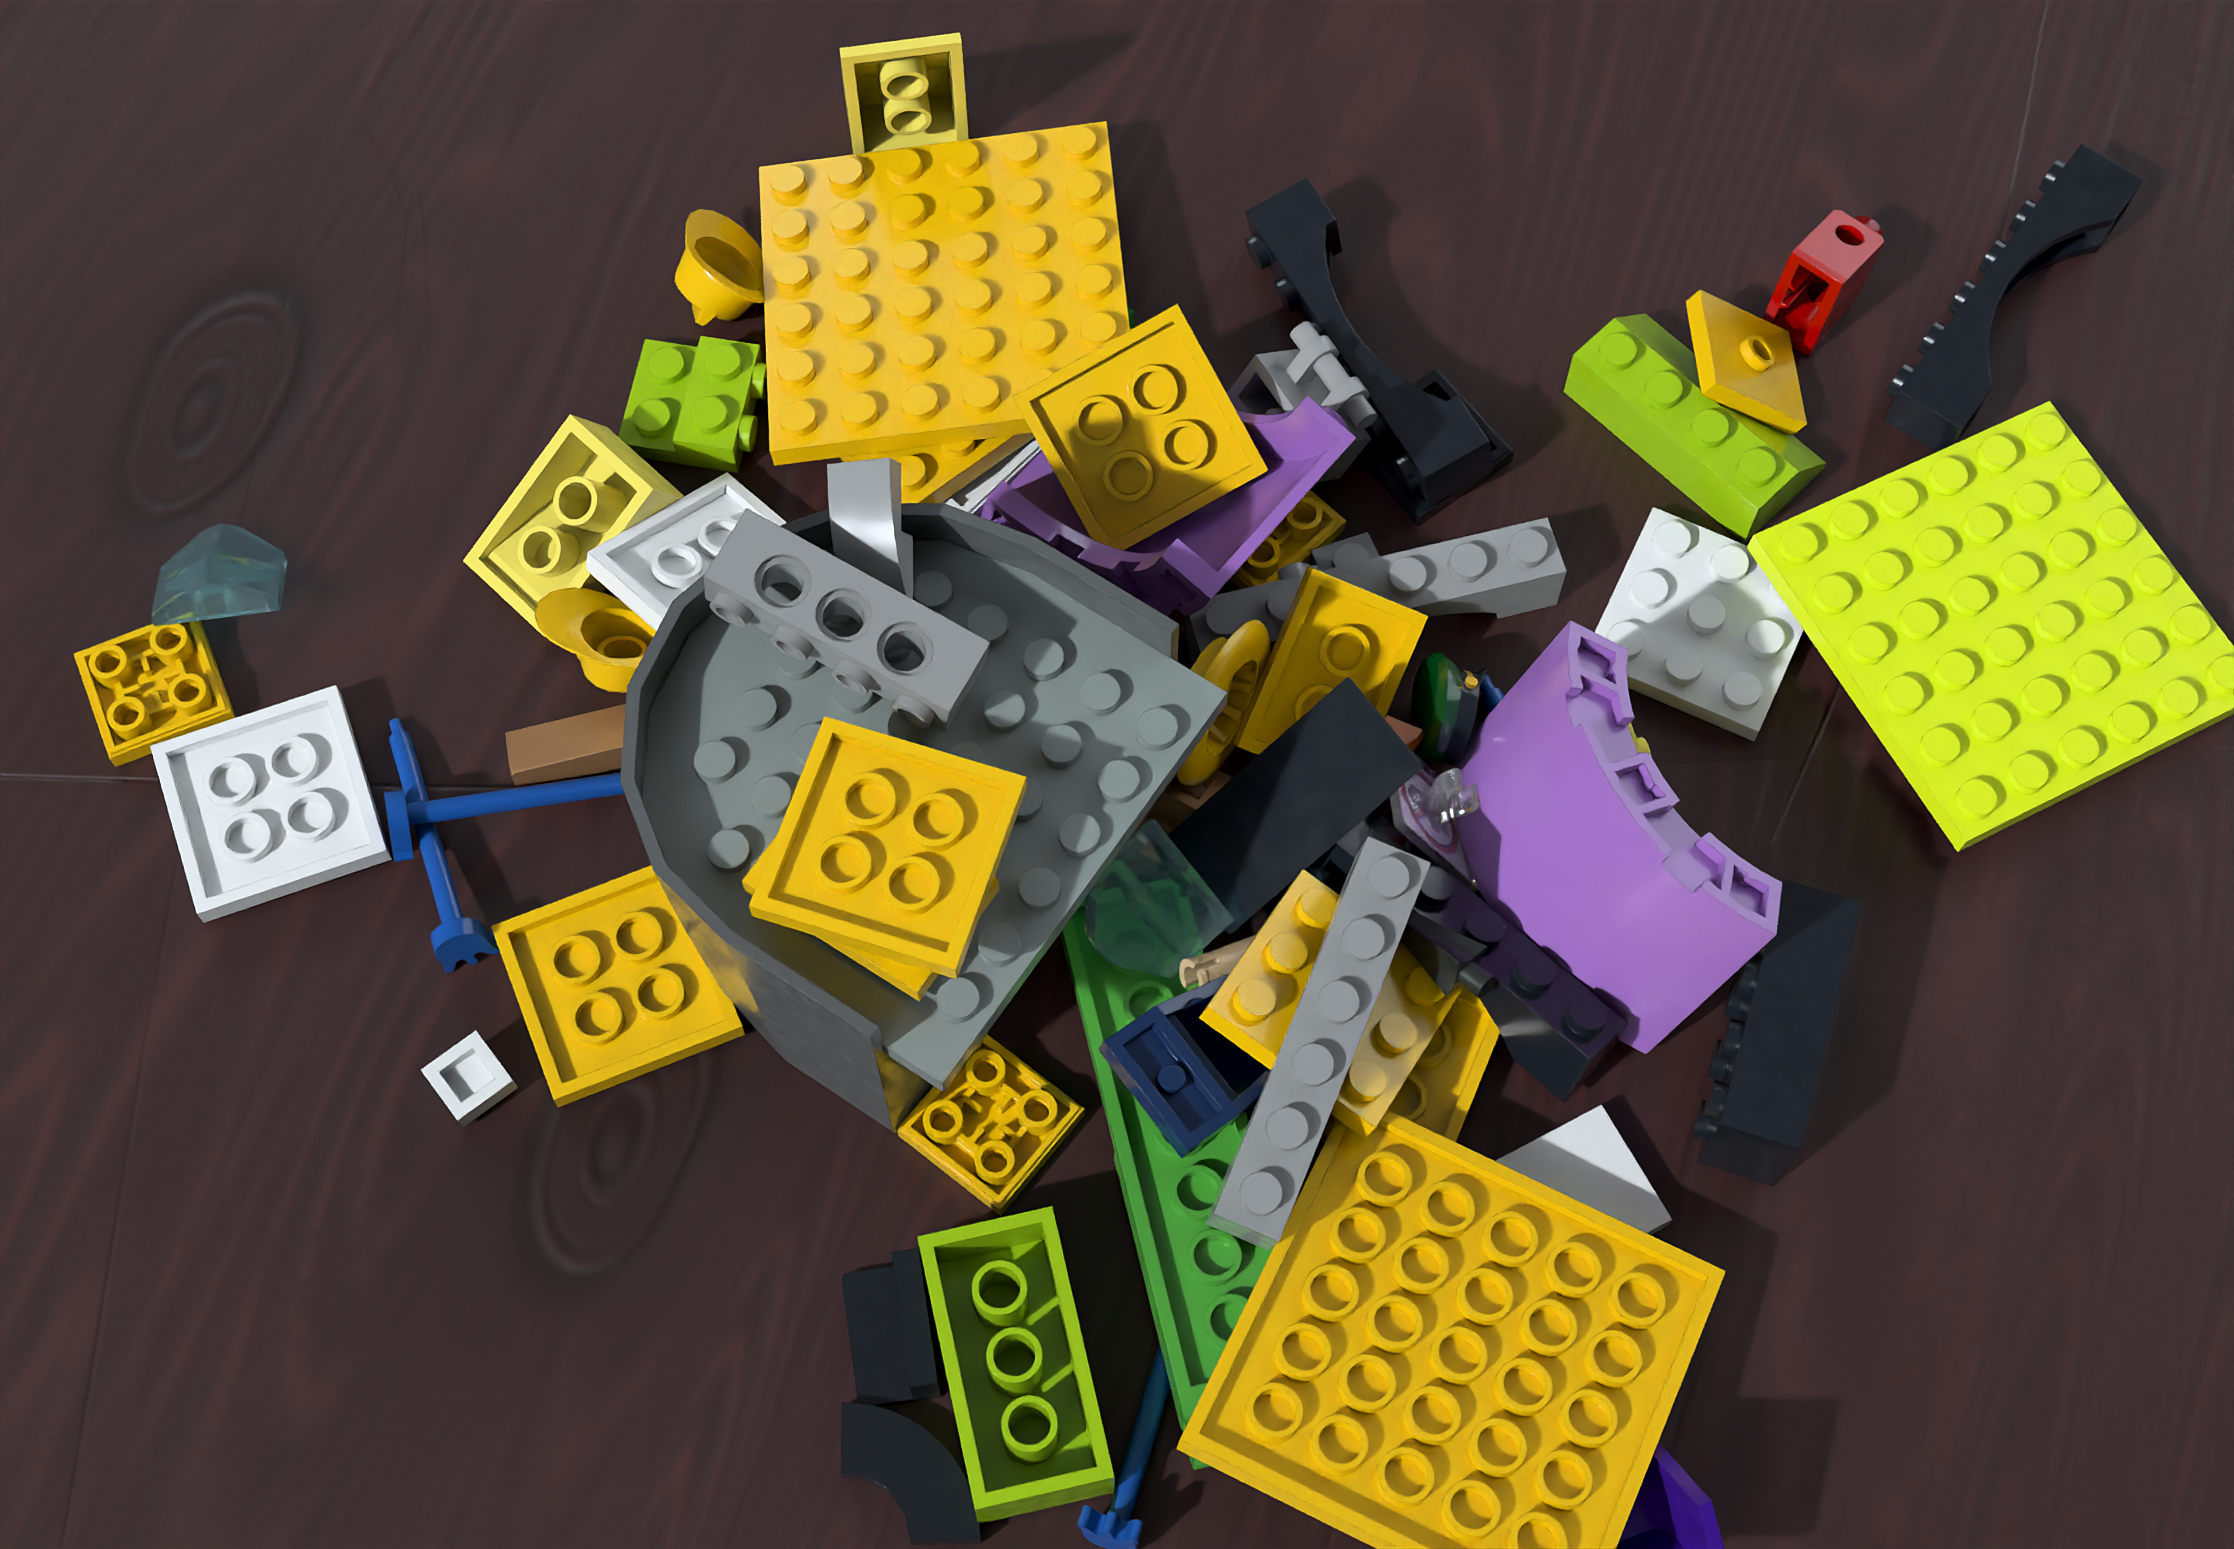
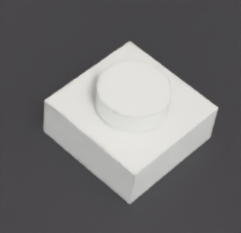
[421,1030,518,1127]

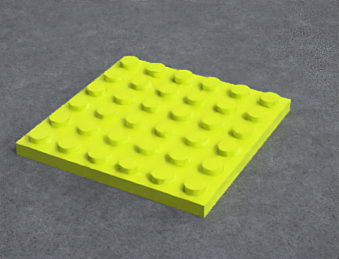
[1747,401,2234,852]

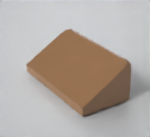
[505,704,626,788]

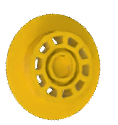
[1177,619,1271,786]

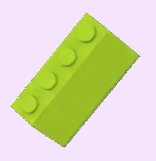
[1563,313,1826,544]

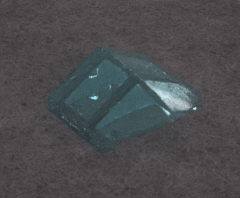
[151,524,287,626]
[1085,819,1234,978]

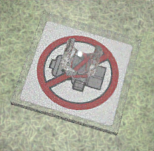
[1390,746,1480,891]

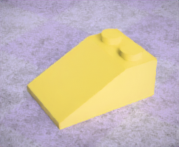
[839,33,969,154]
[463,414,685,637]

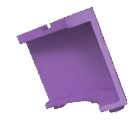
[981,396,1357,616]
[1453,620,1782,1054]

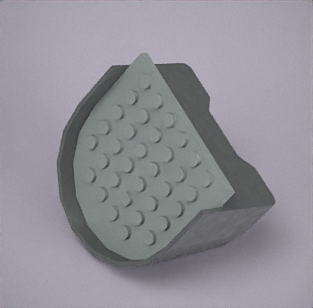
[620,503,1228,1133]

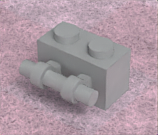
[1227,321,1378,483]

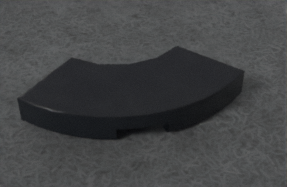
[841,1402,981,1545]

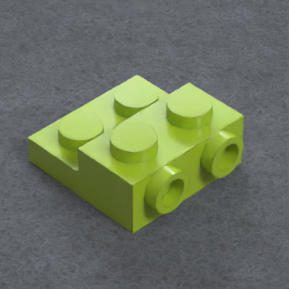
[618,336,768,473]

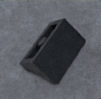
[842,1248,941,1407]

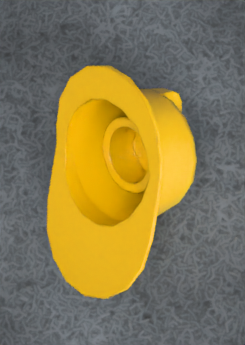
[674,209,765,326]
[534,588,656,693]

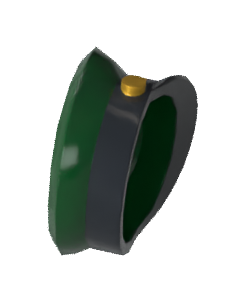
[1411,652,1488,766]

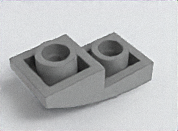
[827,458,913,599]

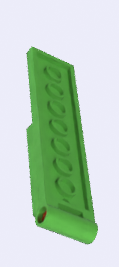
[1060,873,1274,1470]

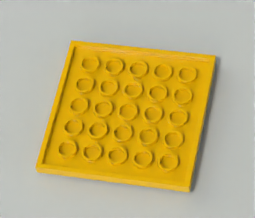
[759,121,1130,466]
[1177,1110,1726,1549]

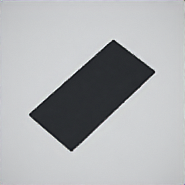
[1159,677,1423,934]

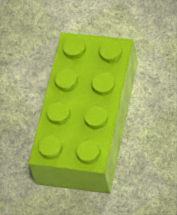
[917,1206,1115,1524]

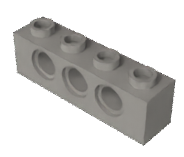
[704,508,990,732]

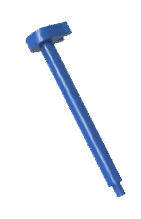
[389,718,500,973]
[384,772,625,862]
[1077,1344,1171,1549]

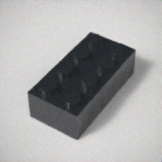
[1691,879,1862,1187]

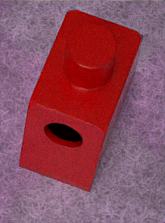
[1762,210,1885,357]

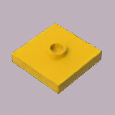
[1686,290,1807,435]

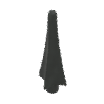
[1400,910,1496,998]

